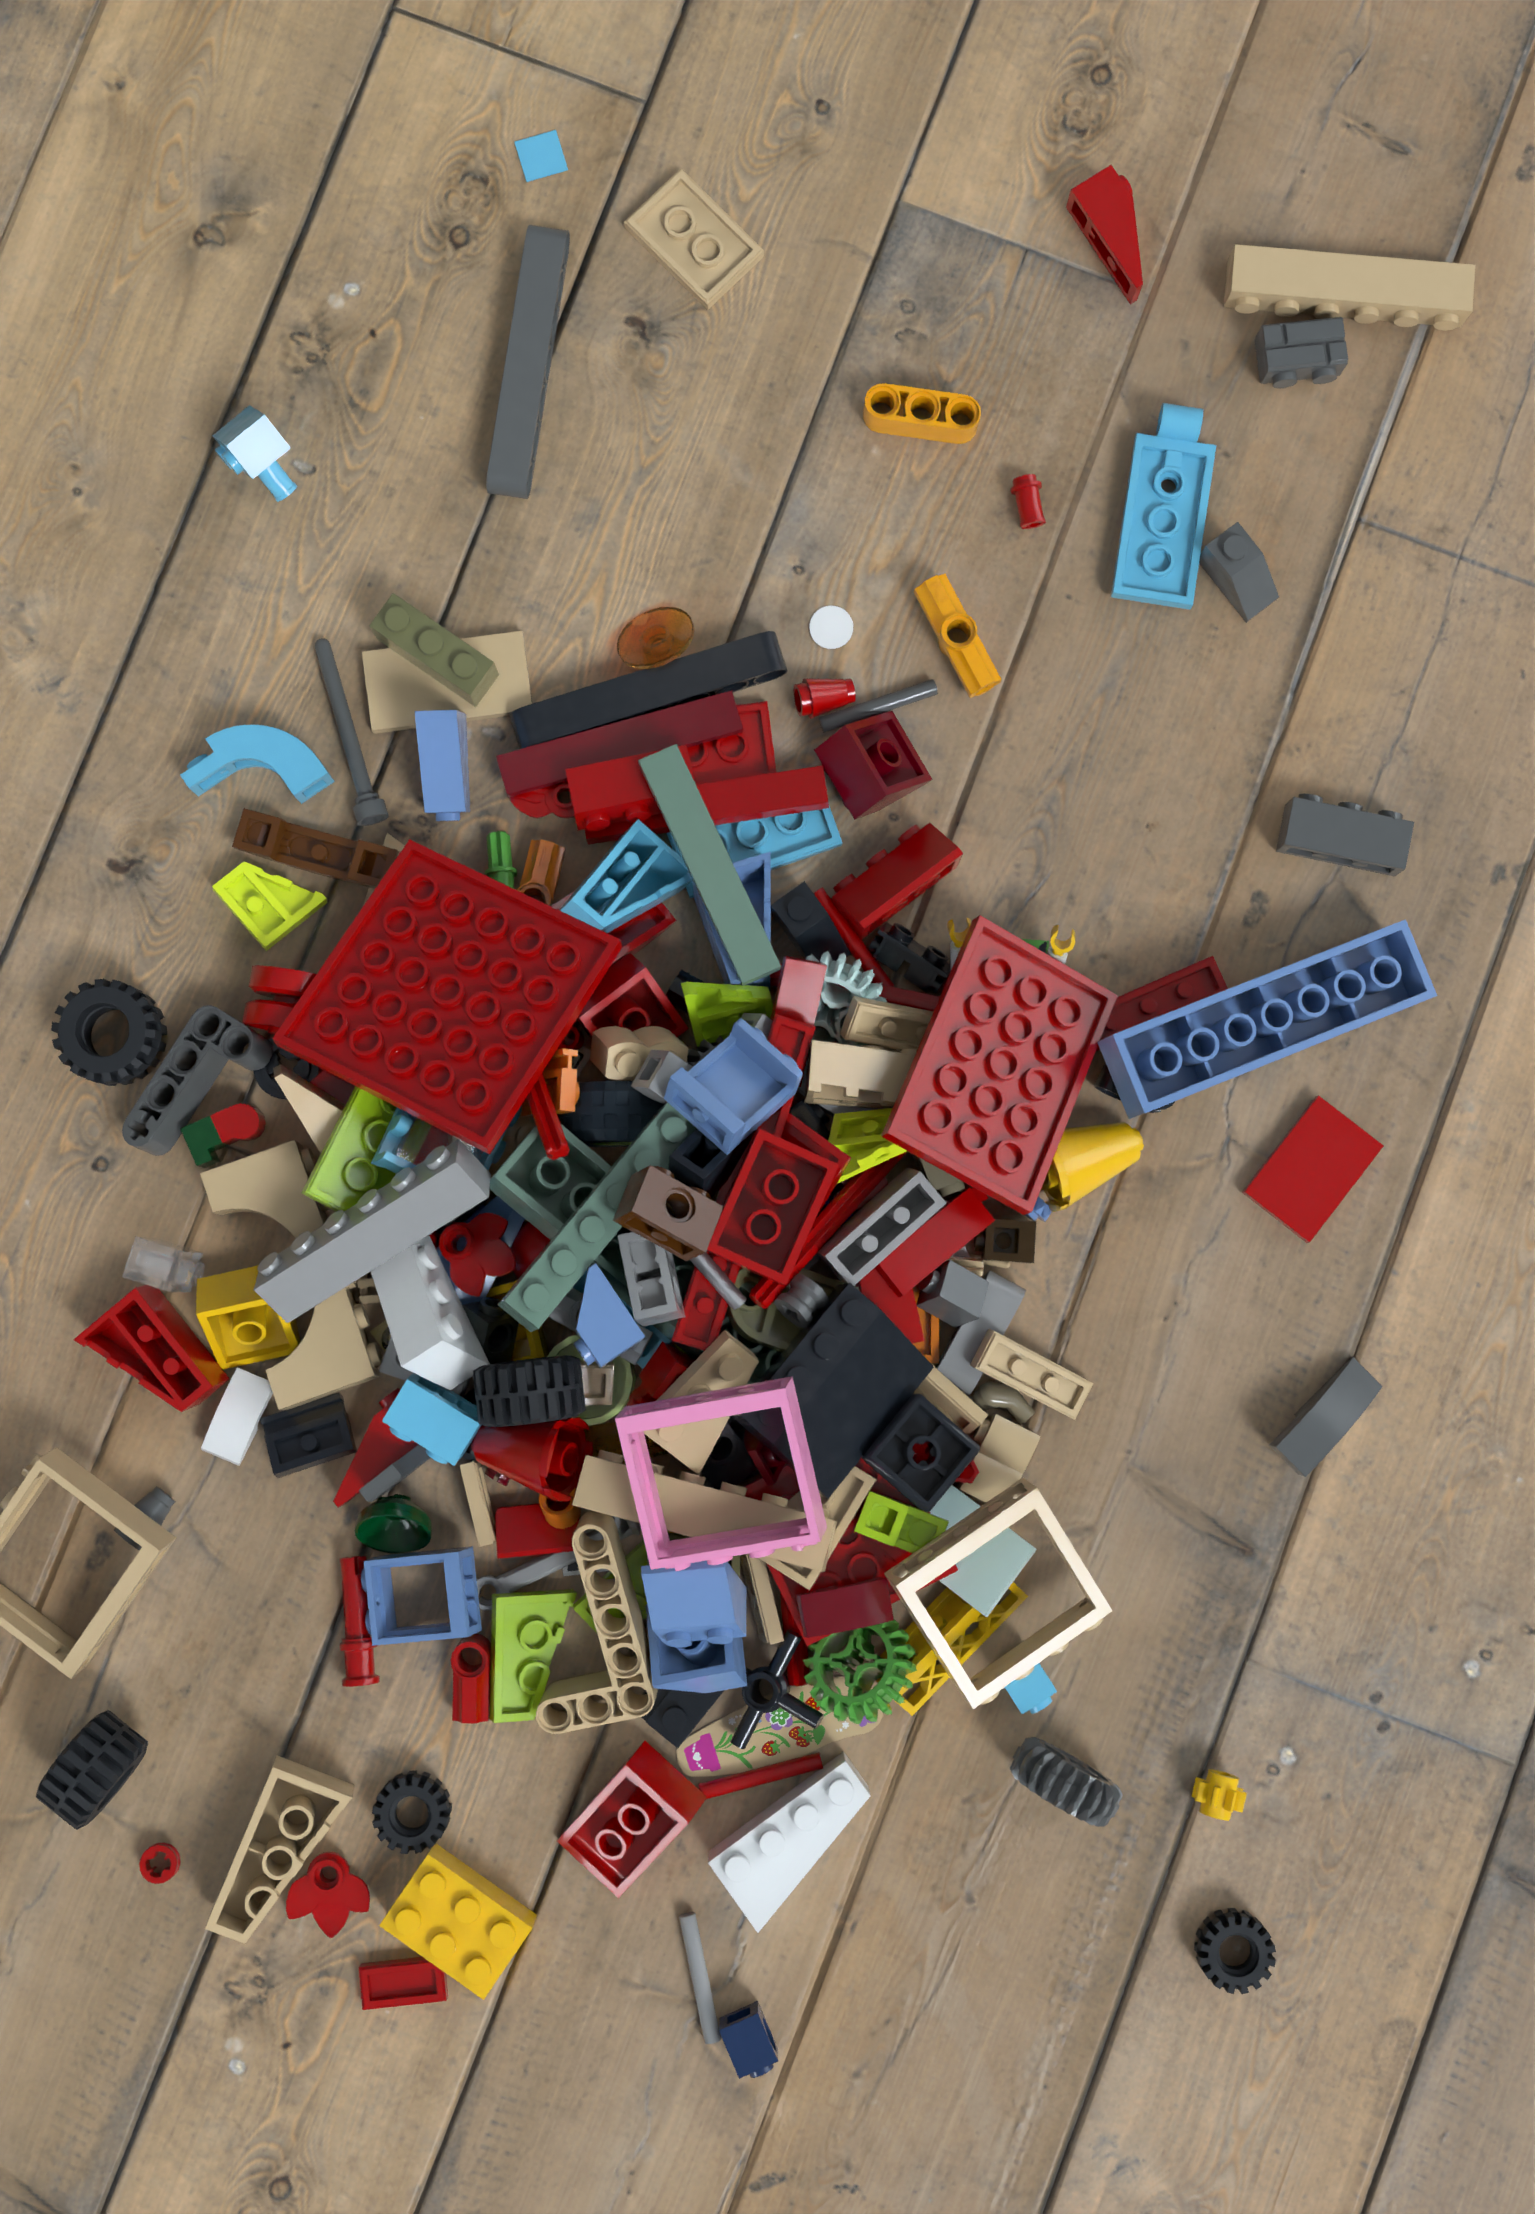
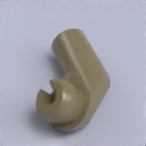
[973,1382,1035,1425]

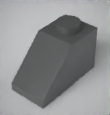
[1199,522,1279,623]

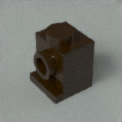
[974,1219,1037,1264]

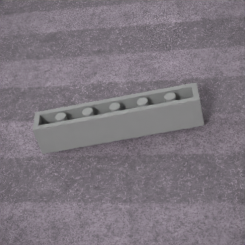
[254,1139,491,1323]

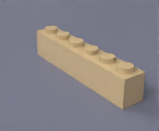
[1224,244,1476,331]
[572,1450,837,1572]

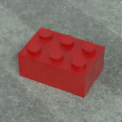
[707,1128,839,1285]

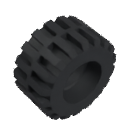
[51,979,168,1086]
[473,1355,586,1427]
[36,1710,148,1830]

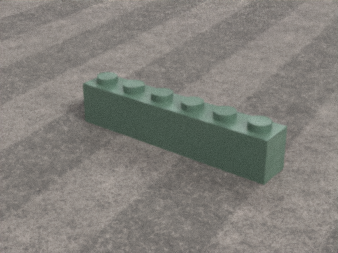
[497,1102,697,1332]

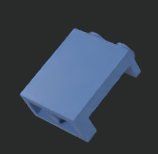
[664,1018,803,1155]

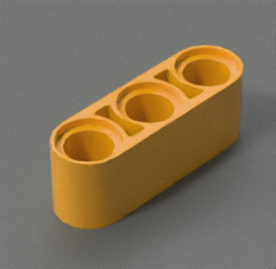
[863,383,981,444]

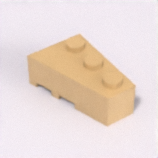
[804,1040,918,1109]

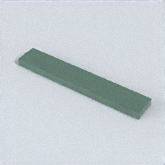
[638,744,781,986]

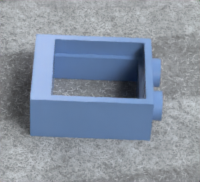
[361,1546,482,1646]

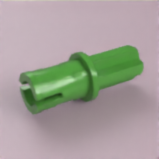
[485,831,517,889]

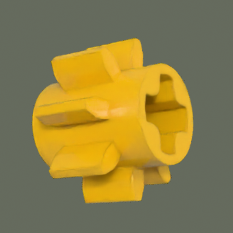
[1191,1769,1247,1821]

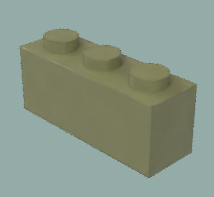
[369,593,499,707]

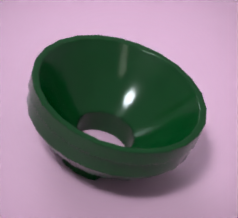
[354,1494,432,1553]

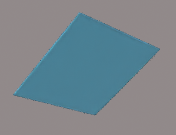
[514,130,568,182]

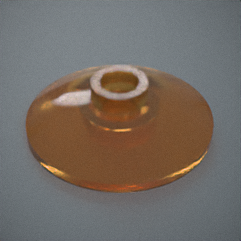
[617,607,695,669]

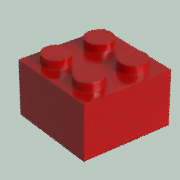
[577,953,689,1040]

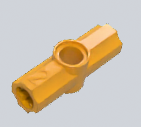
[914,573,1002,698]

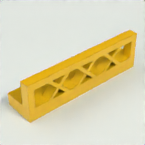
[876,1582,1028,1716]

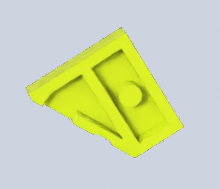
[212,861,327,951]
[828,1108,906,1184]

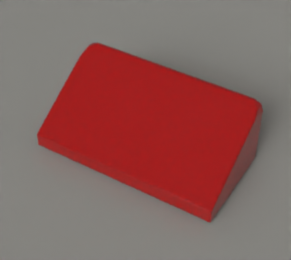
[495,1500,581,1559]

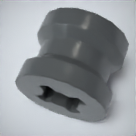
[774,1274,829,1328]

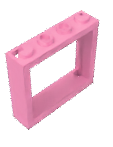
[615,1376,827,1571]

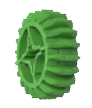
[803,1619,917,1724]

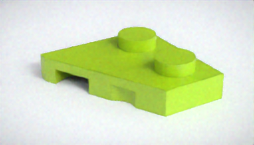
[681,982,773,1047]

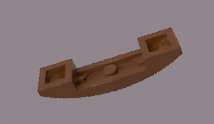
[232,808,399,888]

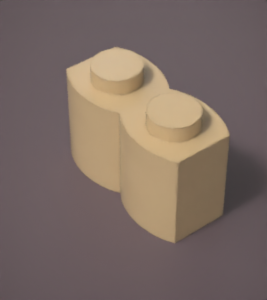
[590,1026,688,1081]
[957,1413,1041,1503]

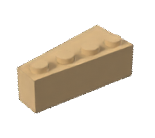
[205,1755,355,1944]

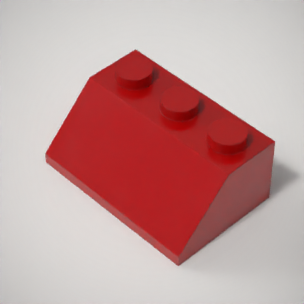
[831,822,963,940]

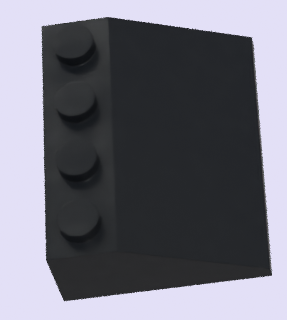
[731,1282,934,1499]

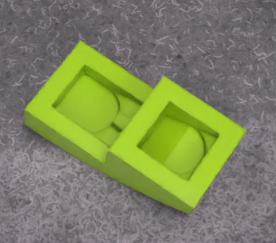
[854,1491,949,1553]

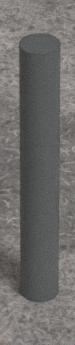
[819,679,938,733]

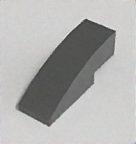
[1269,1357,1383,1477]

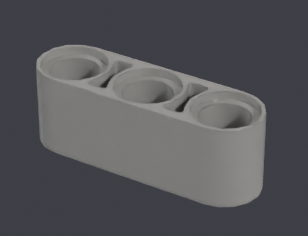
[935,1270,1026,1395]

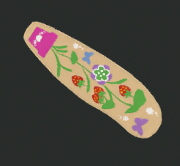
[676,1676,883,1777]

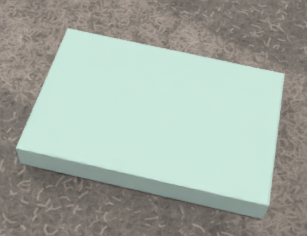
[930,1485,1037,1617]

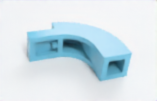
[180,725,335,804]

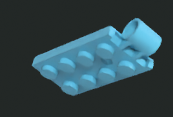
[1111,403,1217,610]

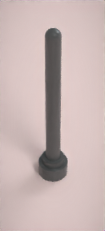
[314,638,389,826]

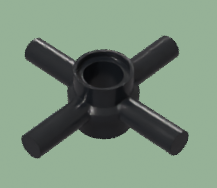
[730,1629,824,1749]

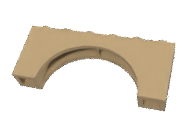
[200,1140,383,1410]

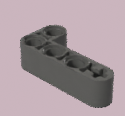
[122,1005,272,1156]

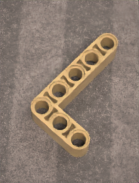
[536,1510,658,1734]

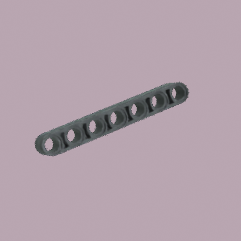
[486,225,570,499]

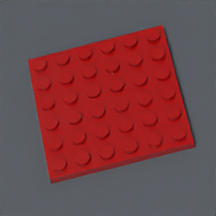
[272,839,622,1155]

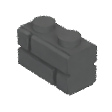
[1255,317,1348,388]

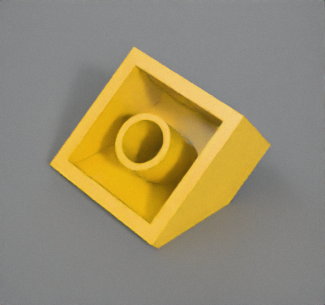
[196,1265,301,1370]

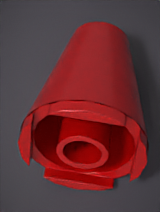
[472,1417,593,1502]

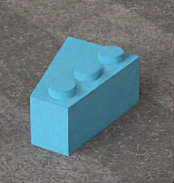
[560,819,692,933]

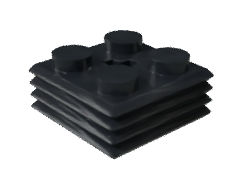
[862,1393,980,1512]

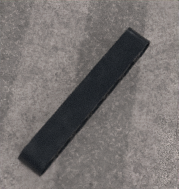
[509,631,788,749]

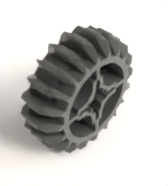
[1010,1737,1123,1827]

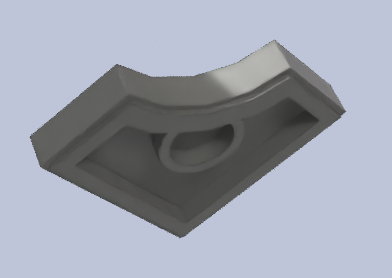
[359,1445,431,1502]

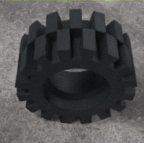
[372,1770,452,1854]
[1194,1908,1276,1994]

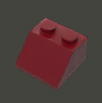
[814,711,933,820]

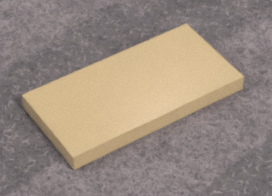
[362,631,533,734]

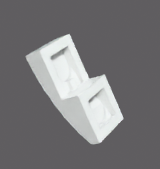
[201,1367,273,1466]

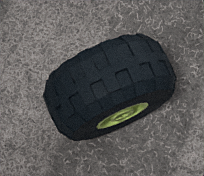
[557,1081,665,1147]

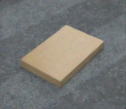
[624,168,764,310]

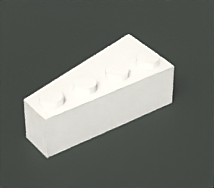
[371,1235,490,1390]
[708,1751,870,1933]

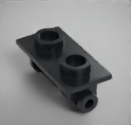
[868,922,951,994]

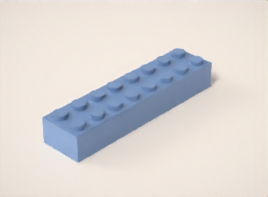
[1097,919,1437,1119]

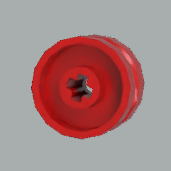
[242,965,316,1034]

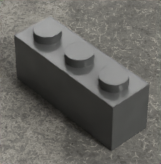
[1276,794,1414,877]

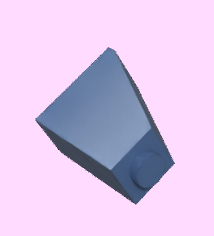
[415,710,470,821]

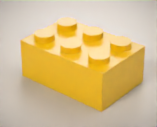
[379,1843,537,2000]

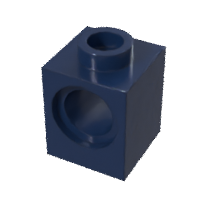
[719,2001,778,2079]

